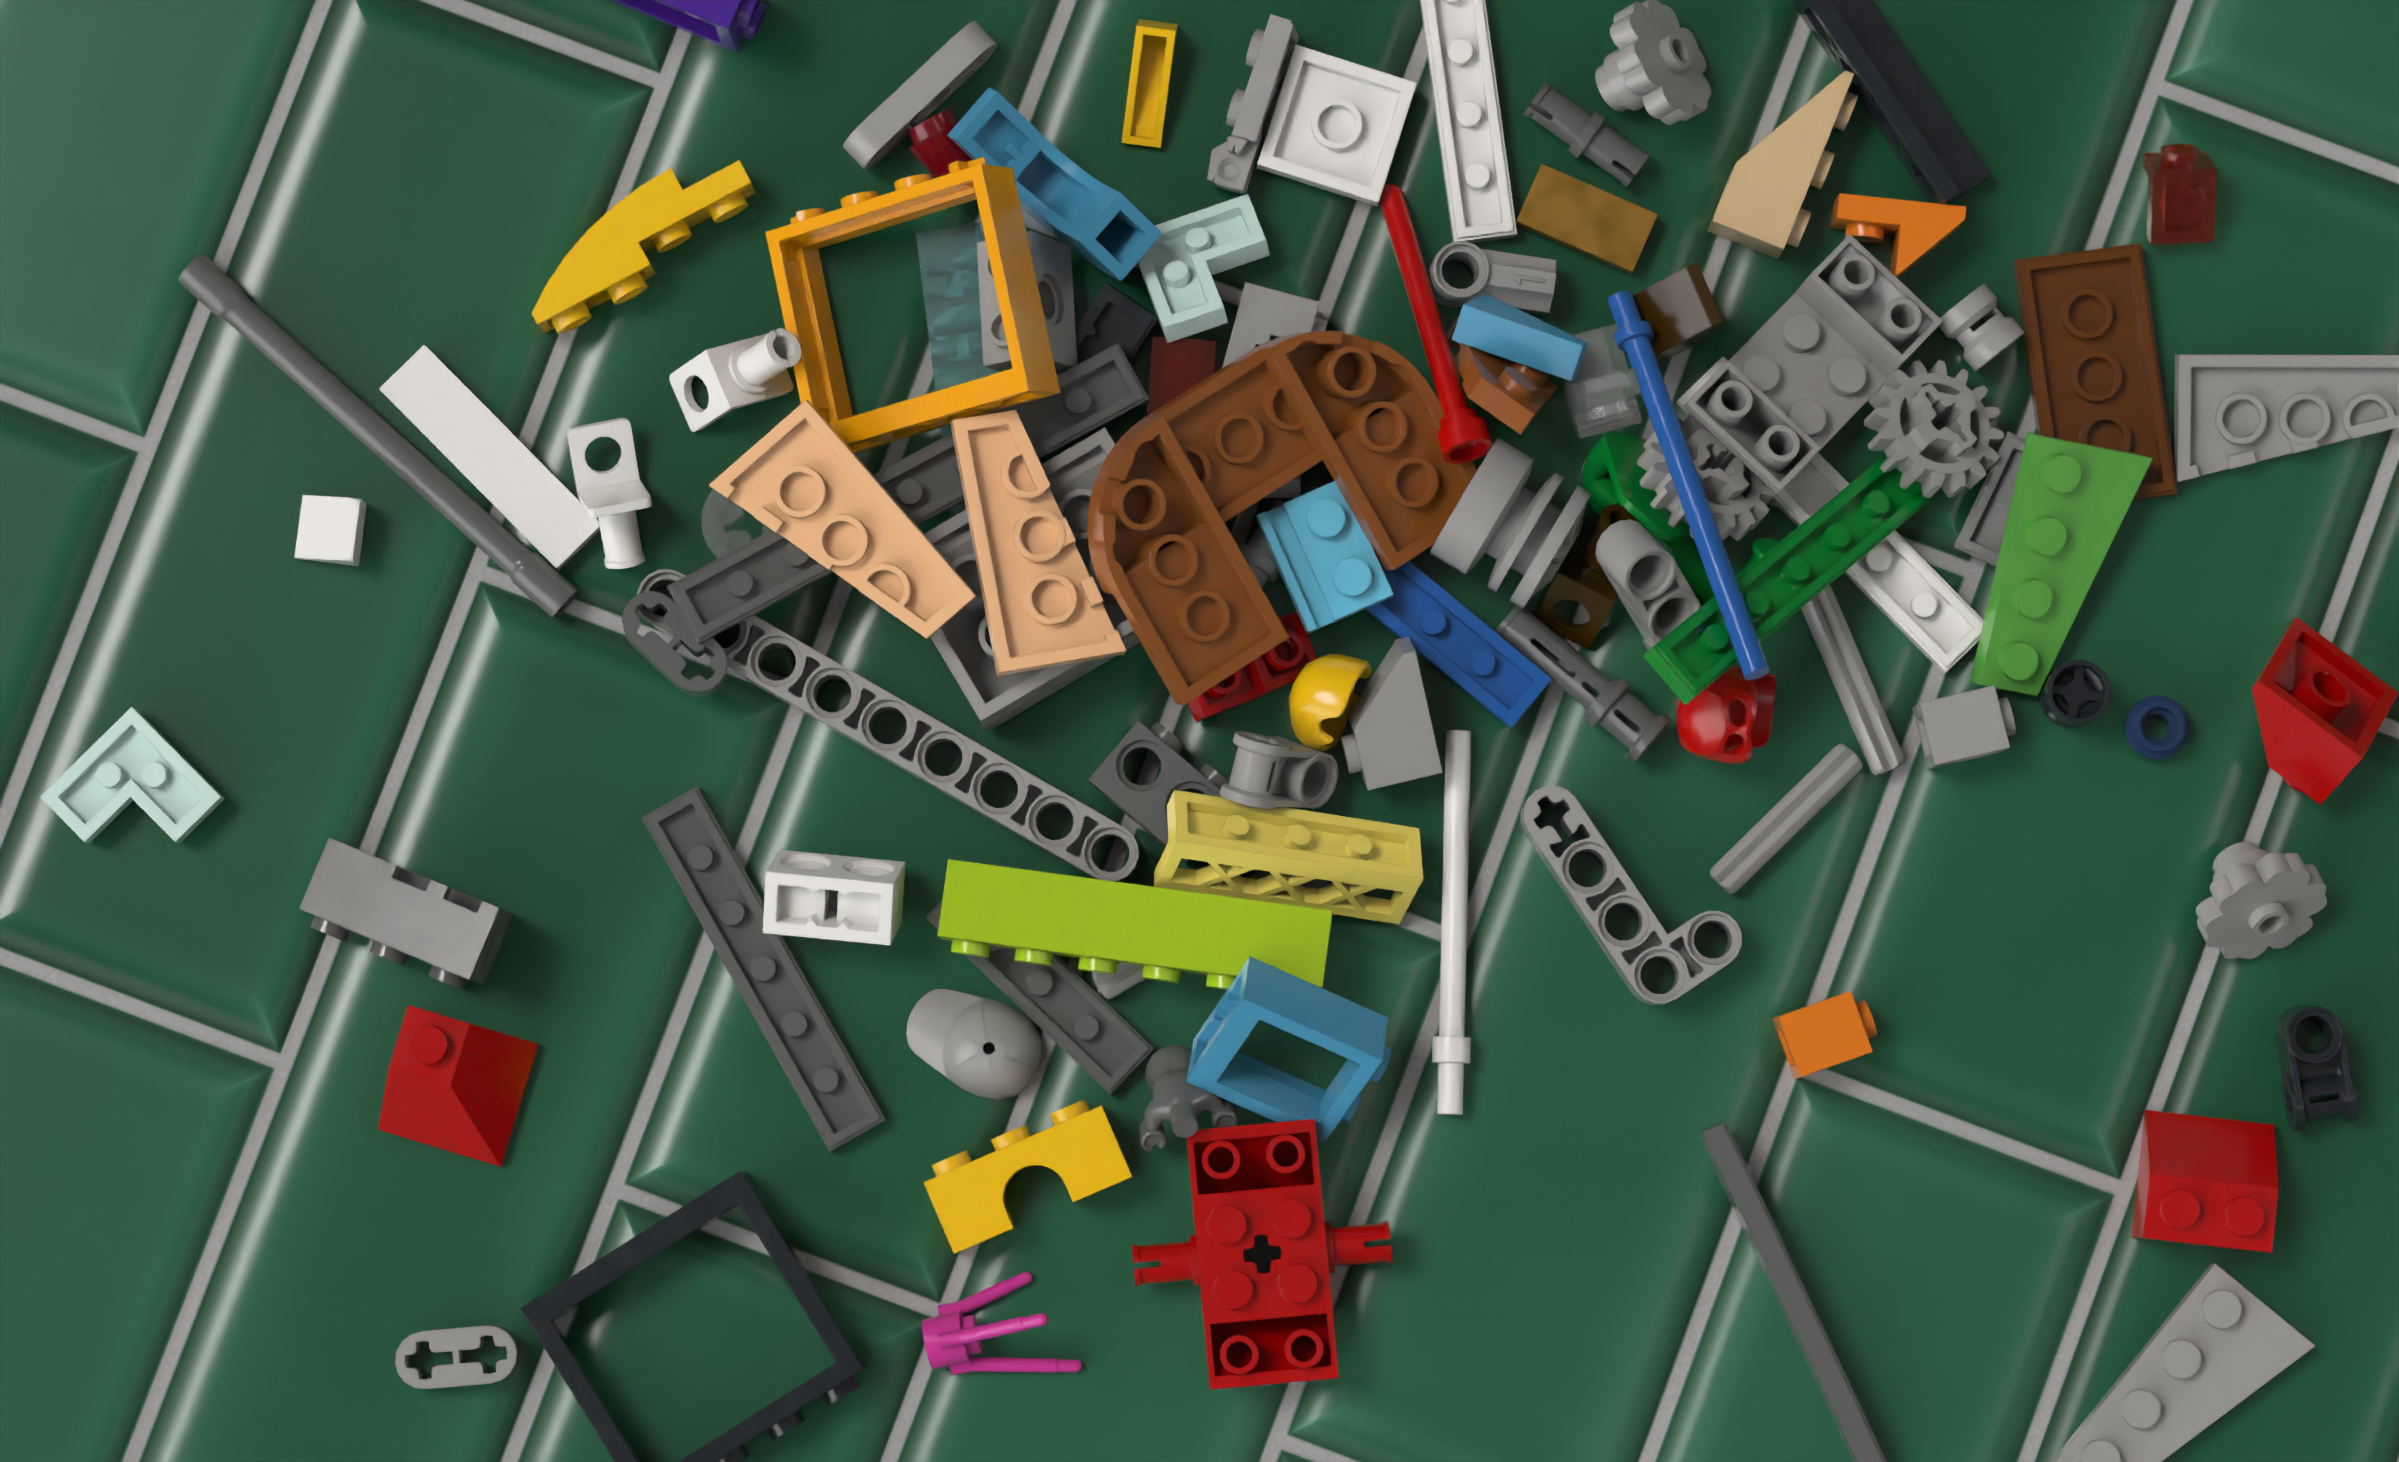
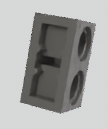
[1088,721,1229,865]

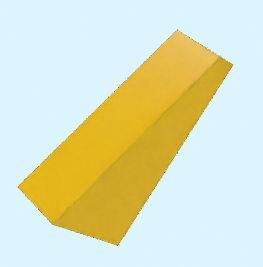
[1122,19,1178,148]

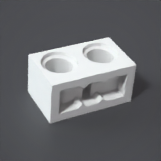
[763,850,905,945]

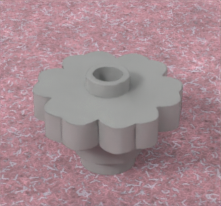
[1595,0,1711,126]
[2196,842,2327,959]

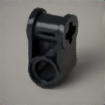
[2275,1005,2359,1131]

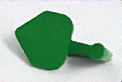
[1581,431,1779,606]

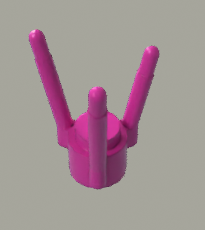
[922,1272,1083,1376]

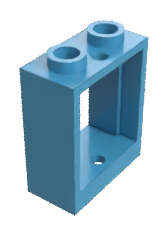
[1186,956,1391,1143]

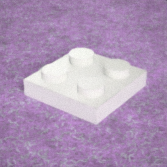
[1257,45,1417,207]

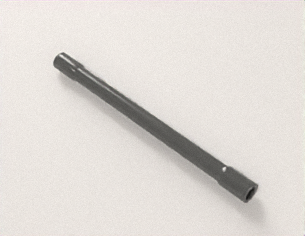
[178,253,579,619]

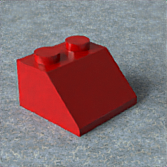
[2131,1110,2279,1253]

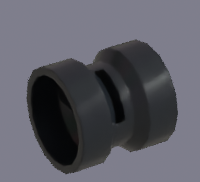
[2039,660,2111,728]

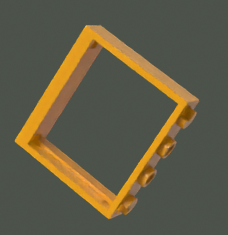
[765,157,1060,453]

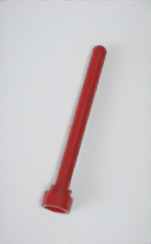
[1379,184,1493,464]

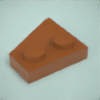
[1446,317,1558,435]

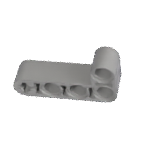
[1520,786,1742,1005]

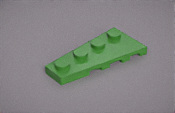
[1970,432,2153,696]

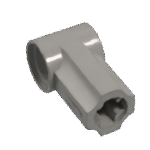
[1427,241,1556,316]

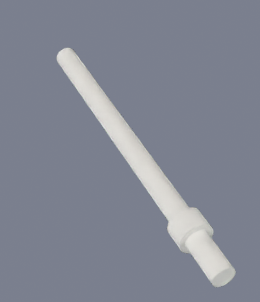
[1432,730,1471,1115]

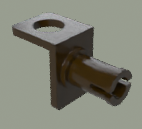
[1535,504,1640,648]

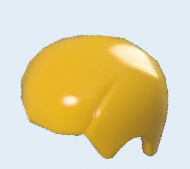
[1289,654,1372,751]

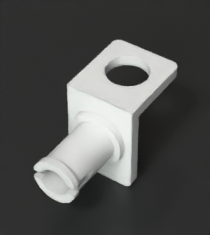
[669,328,801,432]
[567,418,652,569]

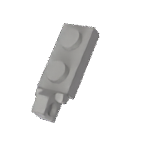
[1207,14,1299,195]

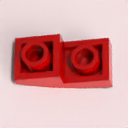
[1188,612,1318,723]

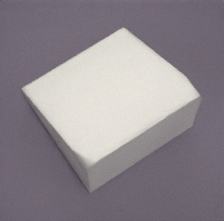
[294,495,367,566]

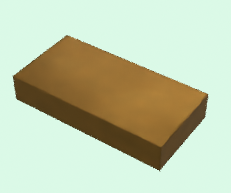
[1516,164,1658,275]

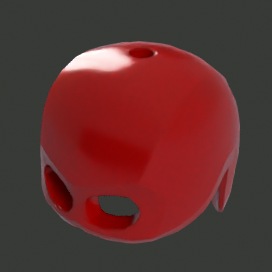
[1676,665,1776,764]

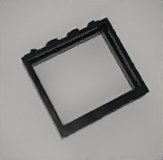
[520,1171,866,1462]

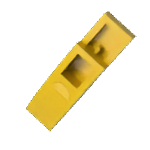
[531,160,756,335]

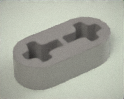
[395,1325,521,1389]

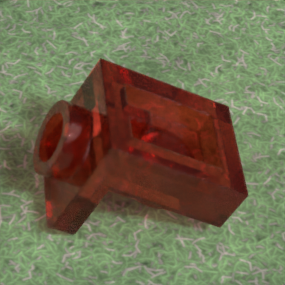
[2143,144,2217,245]

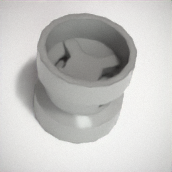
[1938,283,2025,372]

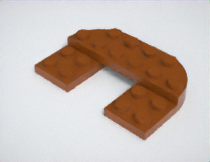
[1087,331,1477,705]

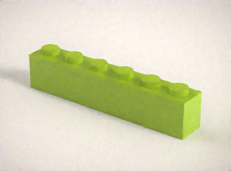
[937,859,1333,990]

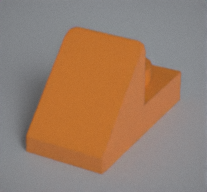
[1831,193,1966,279]

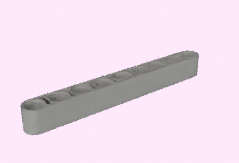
[637,569,1139,882]

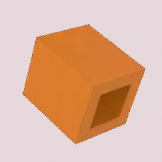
[1772,991,1877,1079]

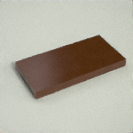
[2012,243,2177,501]

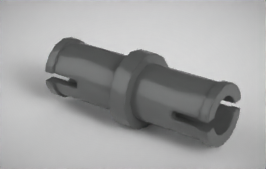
[1523,81,1650,187]

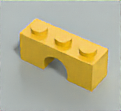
[923,1099,1133,1254]

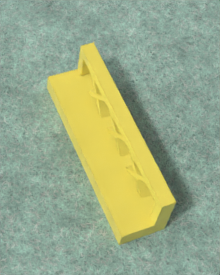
[1154,790,1423,924]

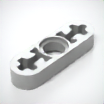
[843,21,998,170]

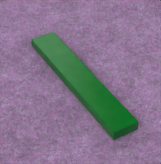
[1643,454,1937,705]

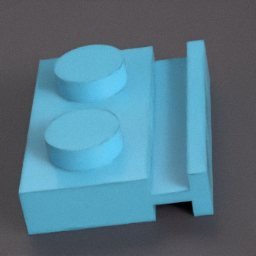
[1255,481,1394,634]

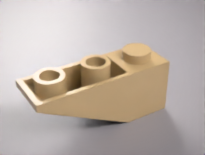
[1708,70,1858,259]

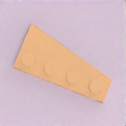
[709,400,977,639]
[951,410,1126,676]

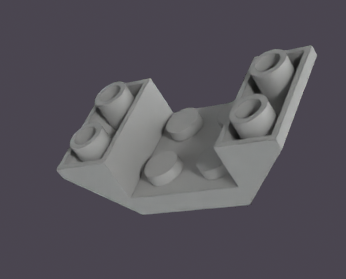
[1683,234,1942,494]

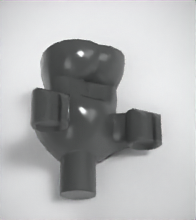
[1139,1045,1238,1151]

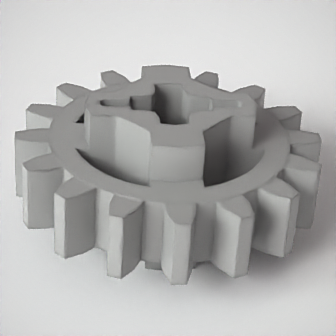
[1864,360,2004,498]
[1637,413,1775,541]

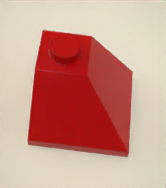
[2252,617,2399,805]
[378,1005,540,1167]

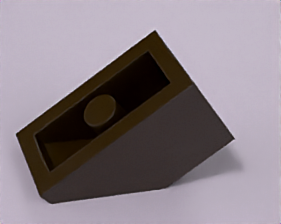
[1613,262,1723,362]

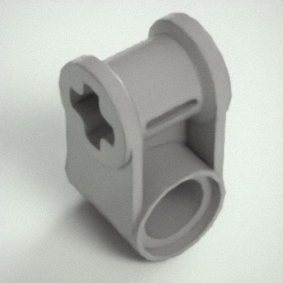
[1219,731,1338,809]

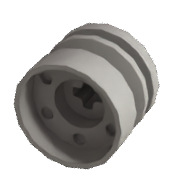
[1430,438,1592,609]

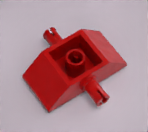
[1132,1119,1392,1390]

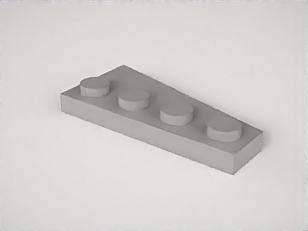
[2174,355,2399,482]
[2051,1263,2315,1462]

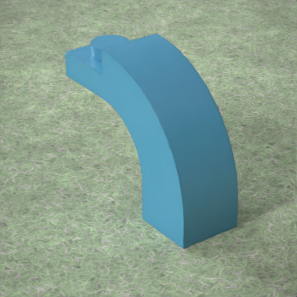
[947,88,1163,281]

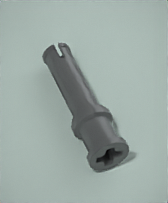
[1495,605,1672,763]

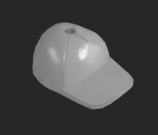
[906,989,1043,1100]

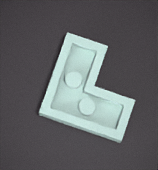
[1137,194,1270,343]
[40,707,225,844]

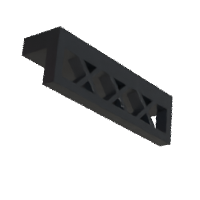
[1794,0,1991,205]

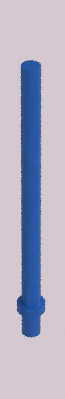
[1607,290,1770,680]

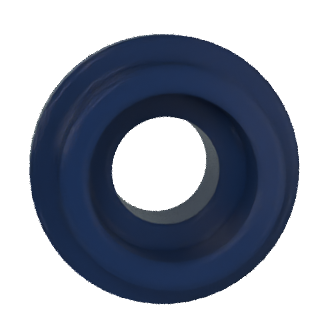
[2124,695,2189,760]

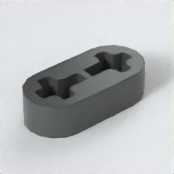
[622,591,727,697]

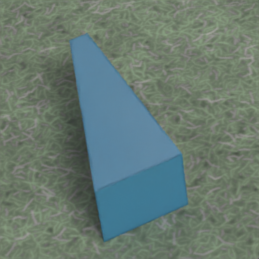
[1452,294,1588,381]

